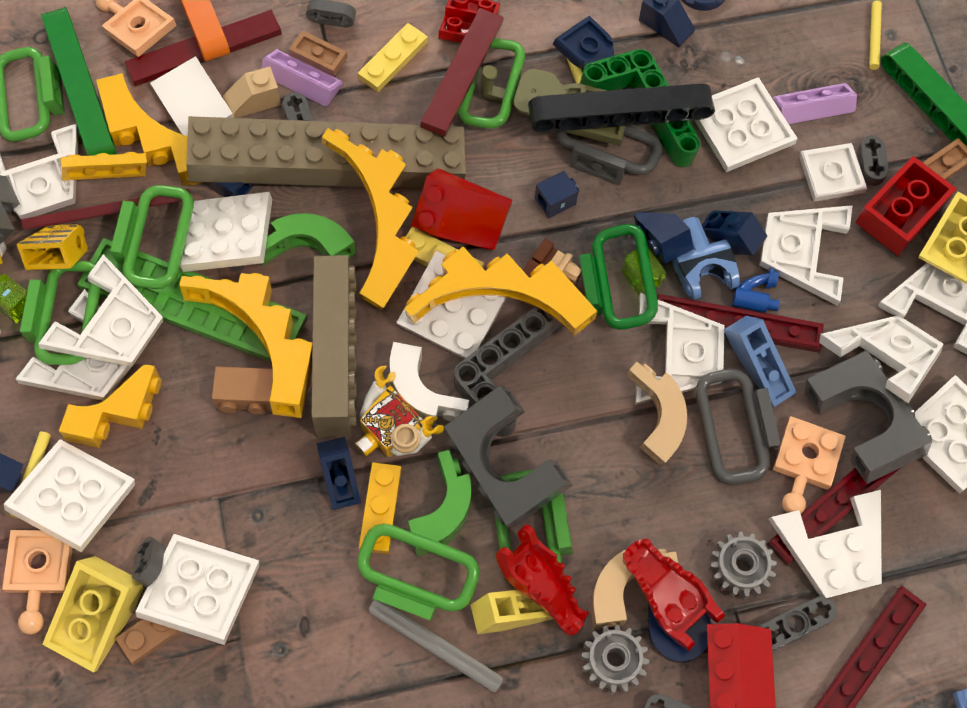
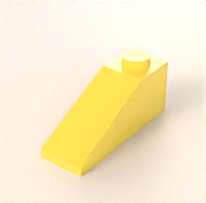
[470,590,553,634]

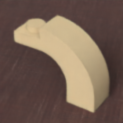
[626,362,687,467]
[591,549,678,630]

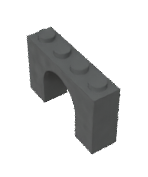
[805,351,932,484]
[444,385,573,526]

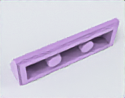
[261,49,343,106]
[773,83,857,124]

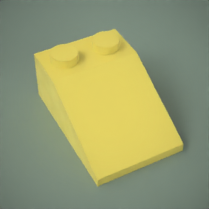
[918,191,967,284]
[42,556,145,673]

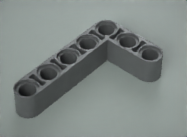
[454,307,563,437]

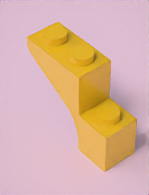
[59,365,162,448]

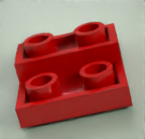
[438,0,500,43]

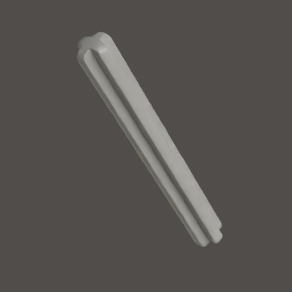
[369,600,503,692]

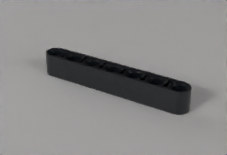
[528,84,715,132]

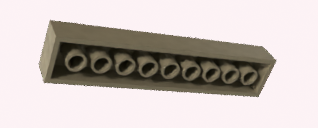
[186,116,466,189]

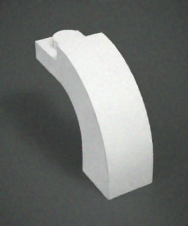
[390,342,469,426]

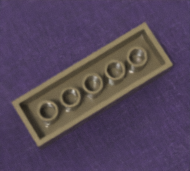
[312,255,357,438]

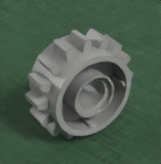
[709,532,777,600]
[581,624,649,695]

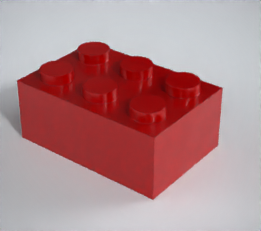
[855,156,957,256]

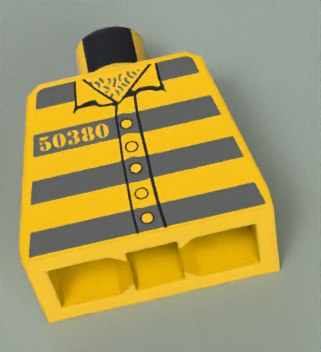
[17,223,88,270]

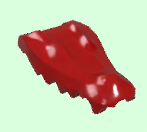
[496,524,589,636]
[622,539,725,651]

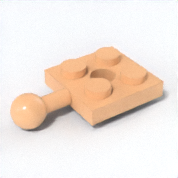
[96,0,177,57]
[772,416,846,514]
[2,530,73,635]

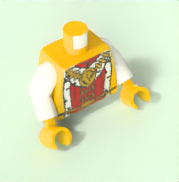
[355,366,444,457]

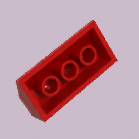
[707,623,776,708]

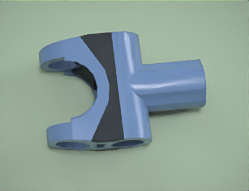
[672,217,740,300]

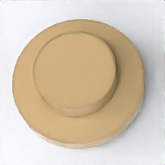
[391,424,421,453]

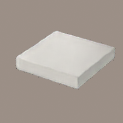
[799,143,867,202]

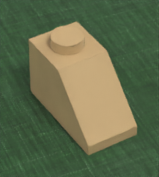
[223,66,281,118]

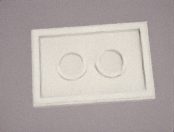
[150,56,235,136]

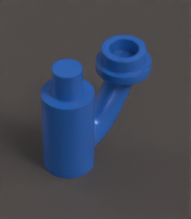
[732,268,780,313]

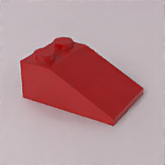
[411,168,513,250]

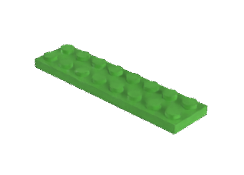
[77,238,308,363]

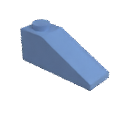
[724,316,797,407]

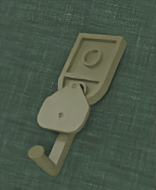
[481,65,626,146]

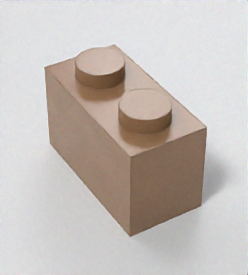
[212,366,273,415]

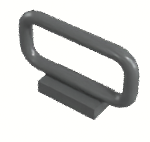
[556,125,663,185]
[695,369,781,485]

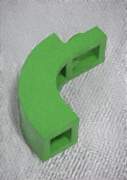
[261,213,356,266]
[408,450,471,557]

